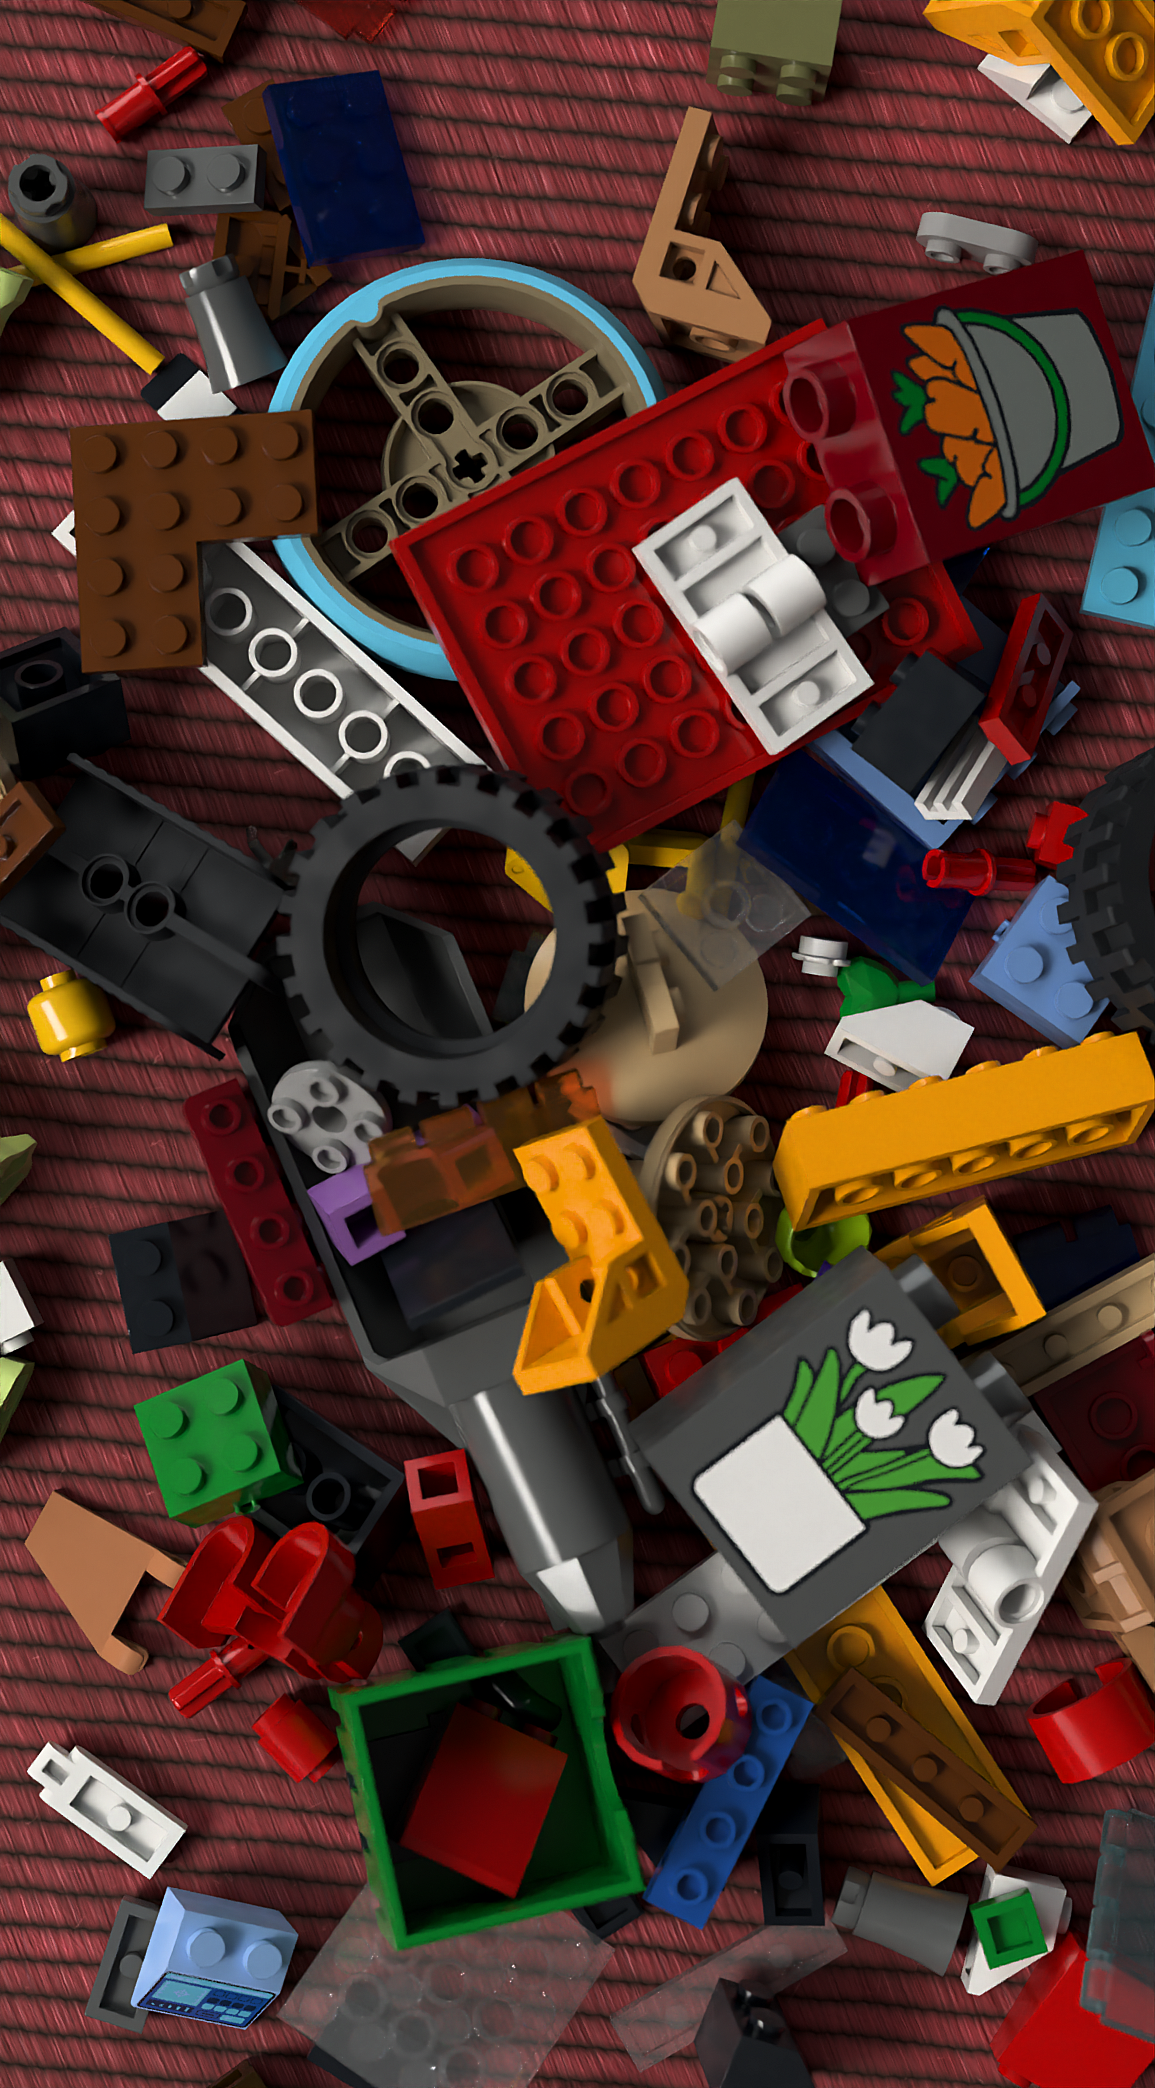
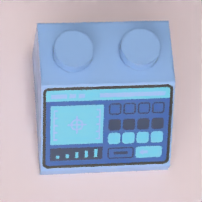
[130,1886,299,2030]

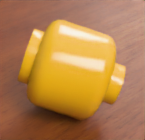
[27,969,116,1063]

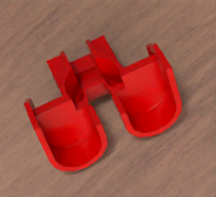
[156,1516,383,1684]

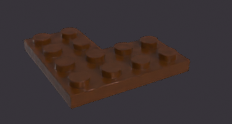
[70,409,322,675]

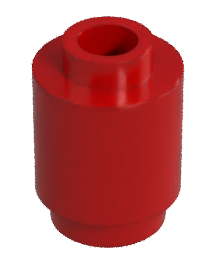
[251,1692,340,1783]

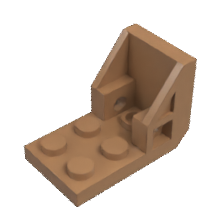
[632,106,778,364]
[1059,1468,1155,1633]

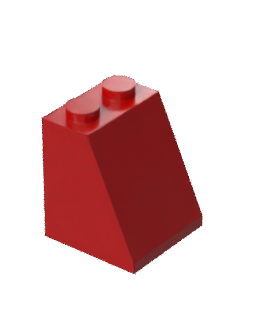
[388,1696,568,1898]
[989,1924,1155,2088]

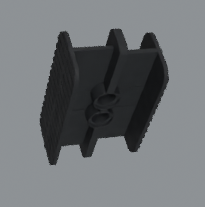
[0,753,294,1061]

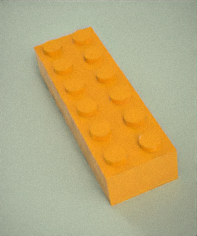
[772,1031,1155,1232]

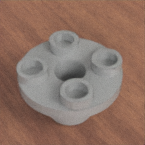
[267,1059,393,1173]

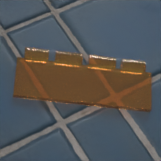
[361,1068,602,1237]

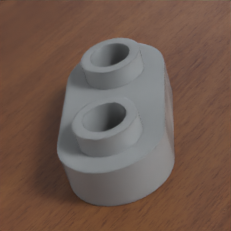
[916,212,1039,275]

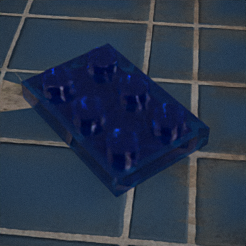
[262,70,426,267]

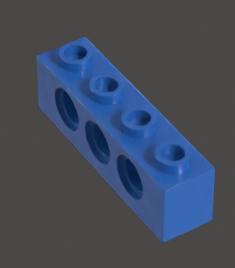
[642,1675,814,1930]

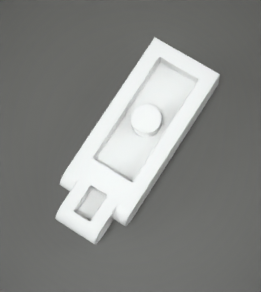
[27,1741,188,1880]

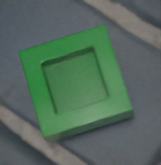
[969,1887,1049,1970]

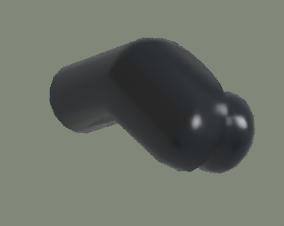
[474,1668,562,1733]

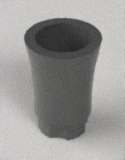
[8,154,98,256]
[178,253,290,394]
[830,1866,969,1977]

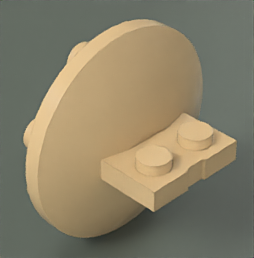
[524,890,768,1127]
[626,1095,784,1342]

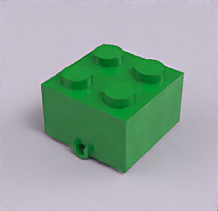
[133,1359,304,1529]

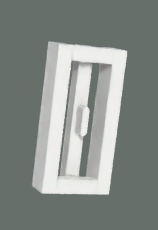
[914,715,1008,820]

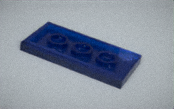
[736,748,976,987]

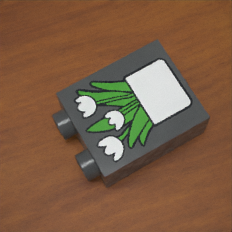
[626,1245,1034,1649]

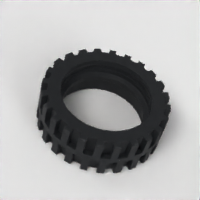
[1056,747,1155,1050]
[276,763,629,1108]

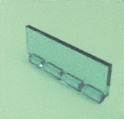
[1080,1808,1155,2044]

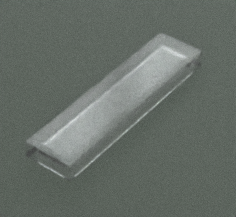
[609,1909,848,2073]

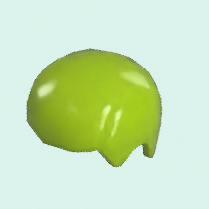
[774,1207,873,1278]

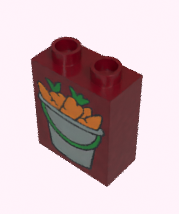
[783,249,1155,587]

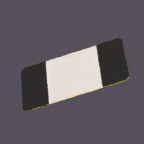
[140,353,243,420]

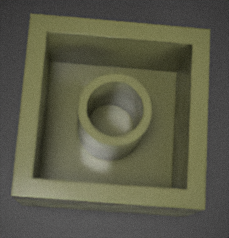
[706,0,842,106]

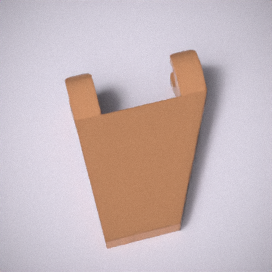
[25,1490,188,1675]

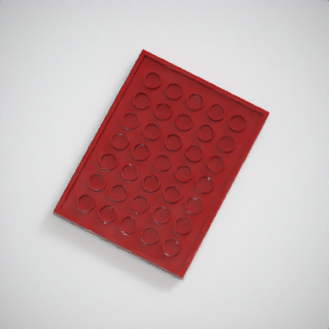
[387,318,984,854]

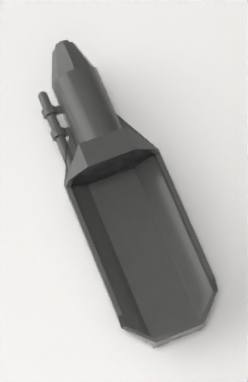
[227,901,666,1642]

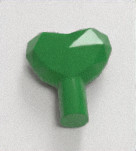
[837,956,936,1020]

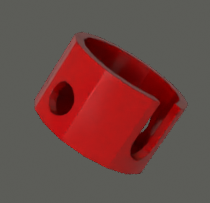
[610,1646,752,1784]
[1025,1658,1155,1784]

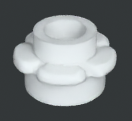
[792,935,851,977]

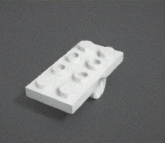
[631,477,874,755]
[921,1430,1099,1705]

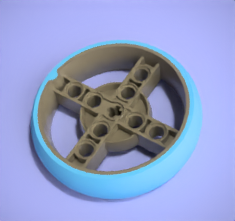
[268,258,669,681]

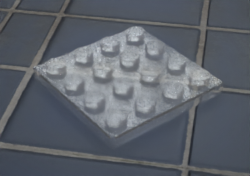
[276,1880,615,2088]

